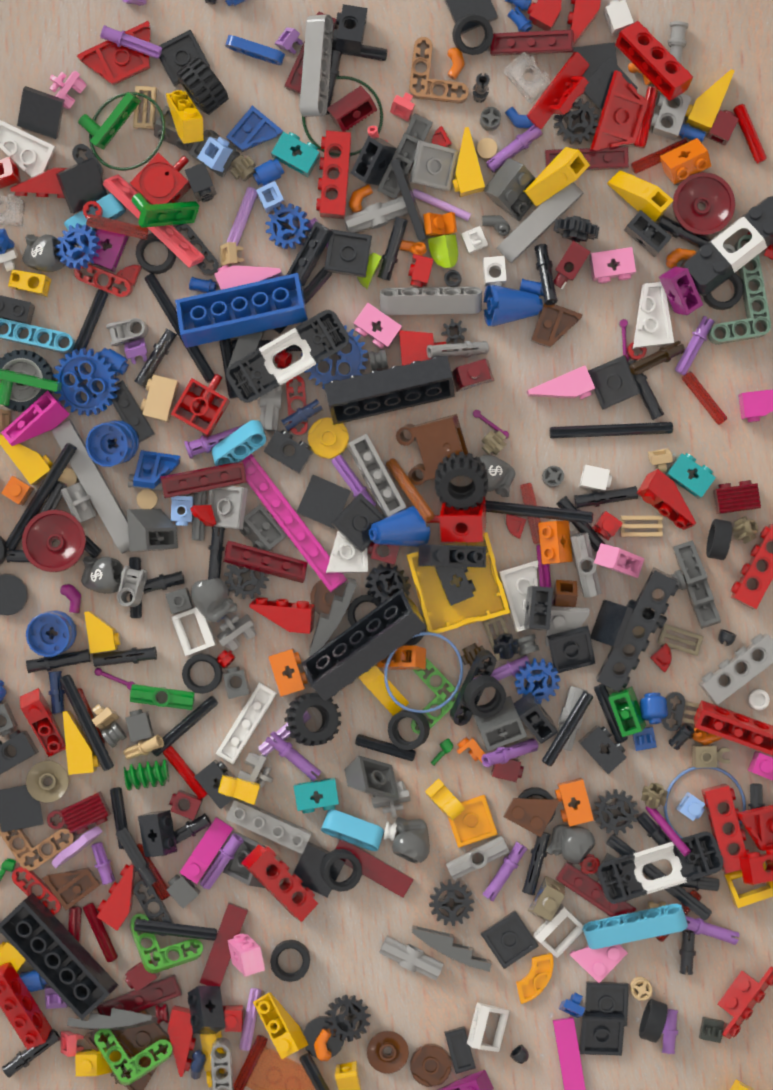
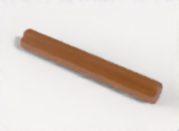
[386,458,435,522]

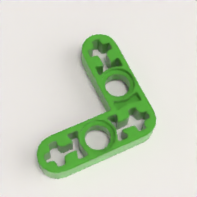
[411,658,459,734]
[129,913,203,973]
[94,1030,172,1085]

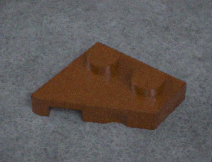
[531,303,583,348]
[503,798,560,837]
[42,867,101,911]

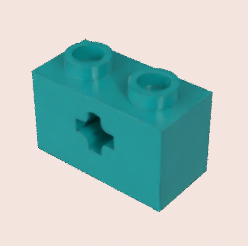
[271,132,320,178]
[665,453,716,499]
[294,778,339,814]

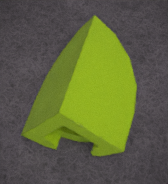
[428,234,458,268]
[357,253,382,289]

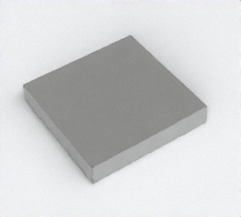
[409,141,459,192]
[208,486,248,530]

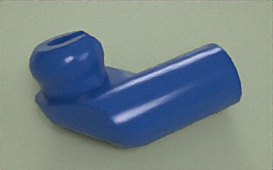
[505,107,534,128]

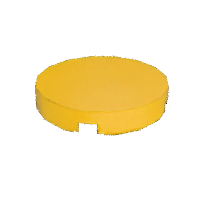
[308,417,349,459]

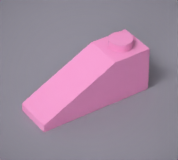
[214,265,283,290]
[526,366,595,400]

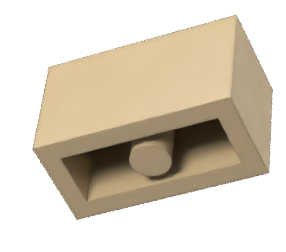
[141,374,179,423]

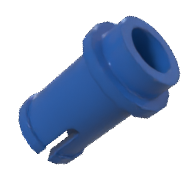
[505,0,532,11]
[507,7,533,32]
[679,123,706,143]
[189,277,217,293]
[520,278,544,297]

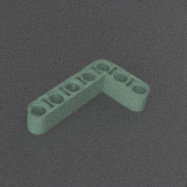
[708,235,771,345]

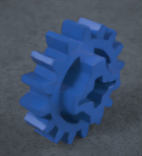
[265,203,311,249]
[56,223,101,270]
[514,658,560,704]

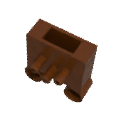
[396,414,468,486]

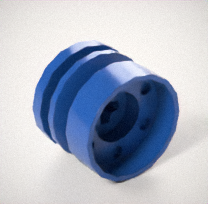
[86,420,139,467]
[26,610,77,657]

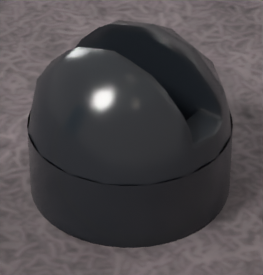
[444,270,462,287]
[718,629,737,646]
[510,1045,529,1064]

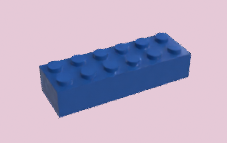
[175,273,308,348]

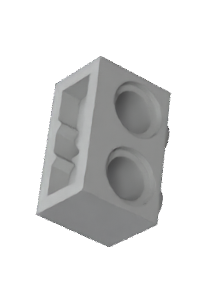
[651,94,691,141]

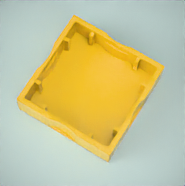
[406,532,510,636]

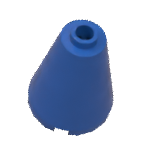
[483,285,543,327]
[369,506,430,547]

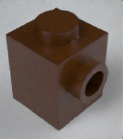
[554,580,578,607]

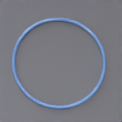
[384,632,463,713]
[664,767,746,838]

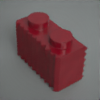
[327,86,377,132]
[713,480,761,514]
[60,791,111,835]

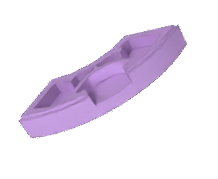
[52,826,103,869]

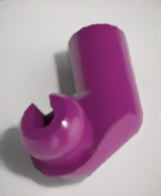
[60,584,81,613]

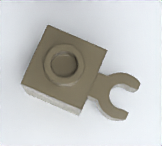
[692,744,730,768]

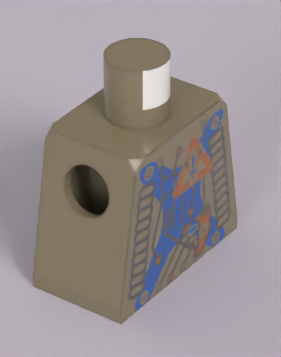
[528,876,565,921]

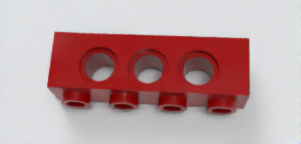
[615,21,693,101]
[316,130,351,219]
[730,524,773,609]
[694,700,773,756]
[701,784,750,873]
[241,844,319,922]
[740,849,773,885]
[0,962,52,1050]

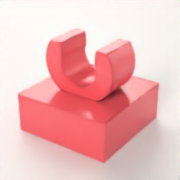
[390,92,415,121]
[60,1031,84,1057]

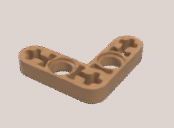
[409,37,469,103]
[0,827,75,871]

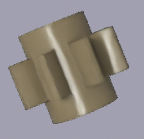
[230,155,256,181]
[481,430,507,455]
[732,516,758,544]
[641,783,668,809]

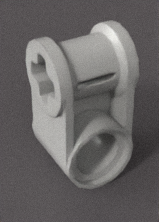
[106,318,148,346]
[117,566,147,607]

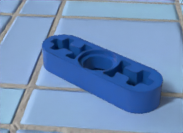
[225,35,285,65]

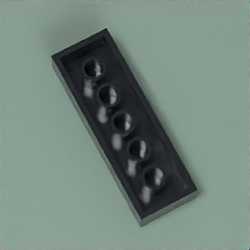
[324,355,455,425]
[302,589,427,701]
[0,893,118,1020]

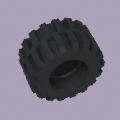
[177,57,229,115]
[435,452,488,510]
[284,693,341,746]

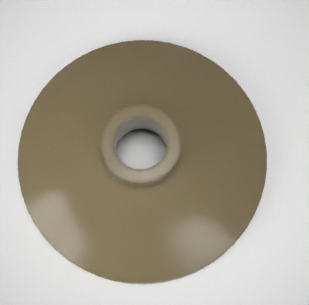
[26,761,69,803]

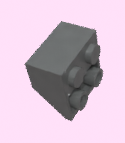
[483,158,536,221]
[127,509,178,552]
[473,696,527,751]

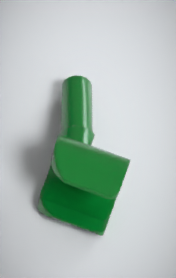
[431,738,453,766]
[0,858,16,881]

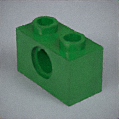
[608,686,646,737]

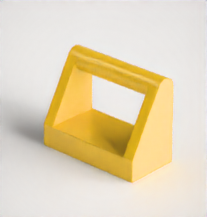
[724,862,773,908]

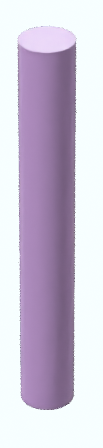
[413,188,471,221]

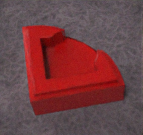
[431,126,452,147]
[115,265,142,286]
[190,505,216,527]
[506,514,527,539]
[650,643,672,673]

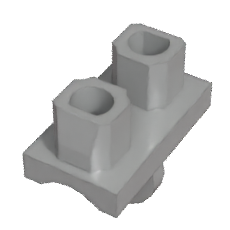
[61,482,97,523]
[217,614,256,651]
[237,752,273,788]
[371,781,411,818]

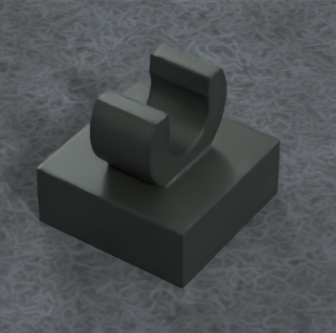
[699,1017,725,1043]

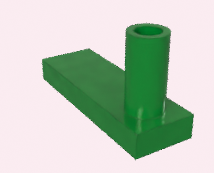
[78,92,141,150]
[131,193,200,228]
[0,369,62,406]

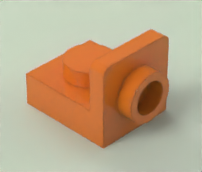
[423,212,457,237]
[456,737,485,763]

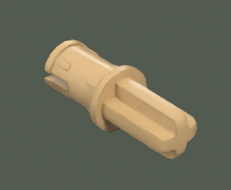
[123,735,164,760]

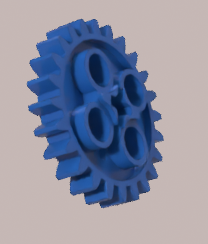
[301,325,368,389]
[53,348,120,416]

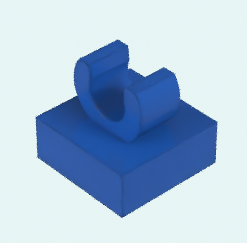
[632,726,657,751]
[559,993,585,1018]

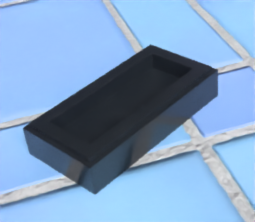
[444,1026,476,1074]

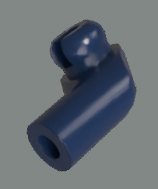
[191,1050,206,1080]

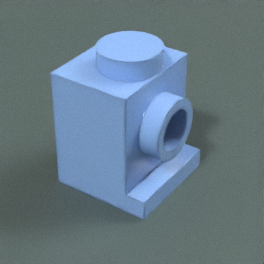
[197,136,233,172]
[256,181,284,214]
[171,496,194,526]
[676,792,705,821]

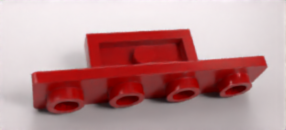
[527,52,589,129]
[718,966,773,1039]

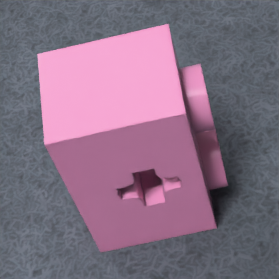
[589,247,636,284]
[354,303,402,349]
[594,543,645,578]
[228,934,265,977]

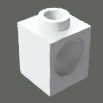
[604,0,634,36]
[483,256,506,286]
[579,465,612,491]

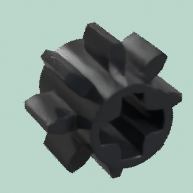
[441,319,467,344]
[493,633,519,659]

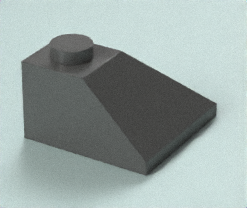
[344,756,399,801]
[223,833,271,888]

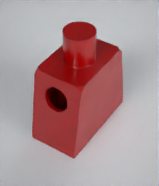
[399,331,447,366]

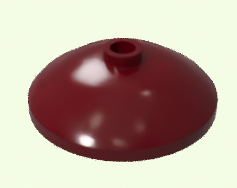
[672,172,735,235]
[22,510,86,573]

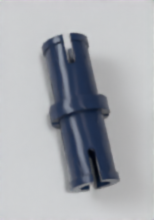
[281,399,323,431]
[48,671,65,714]

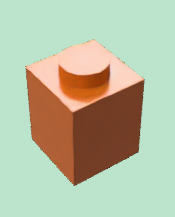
[1,476,34,506]

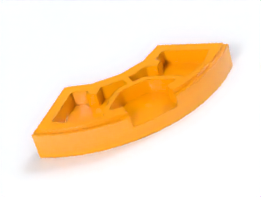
[516,953,554,1004]

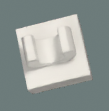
[461,226,488,254]
[0,247,18,271]

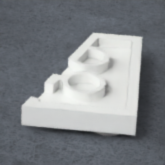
[0,120,56,178]
[633,282,674,349]
[326,531,368,573]
[497,560,538,632]

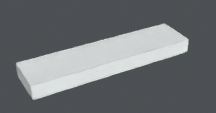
[216,682,277,764]

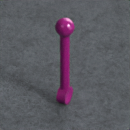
[619,319,629,361]
[473,410,509,439]
[94,668,135,690]

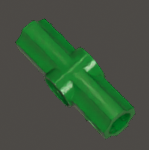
[130,684,195,710]

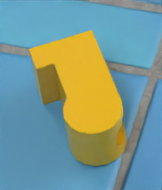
[8,270,52,297]
[218,775,261,805]
[425,779,465,821]

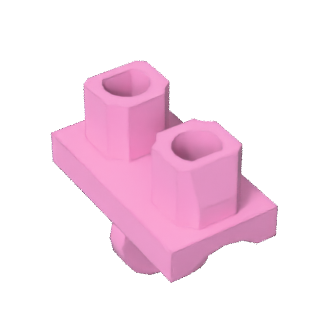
[49,71,87,109]

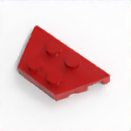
[77,21,151,86]
[590,71,648,150]
[738,805,773,851]

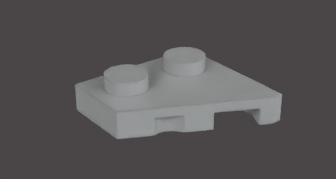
[545,606,590,646]

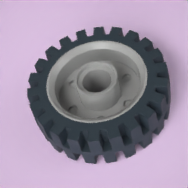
[0,350,54,412]

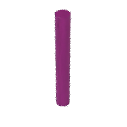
[645,806,691,856]

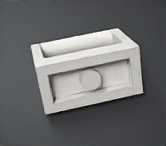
[171,608,217,656]
[533,904,584,958]
[467,1002,510,1052]

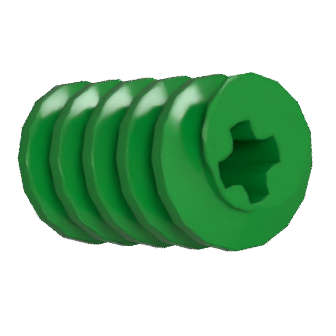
[124,759,169,791]

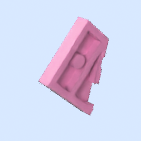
[569,944,628,983]

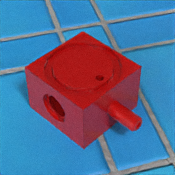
[129,152,191,205]
[171,374,230,437]
[425,497,487,542]

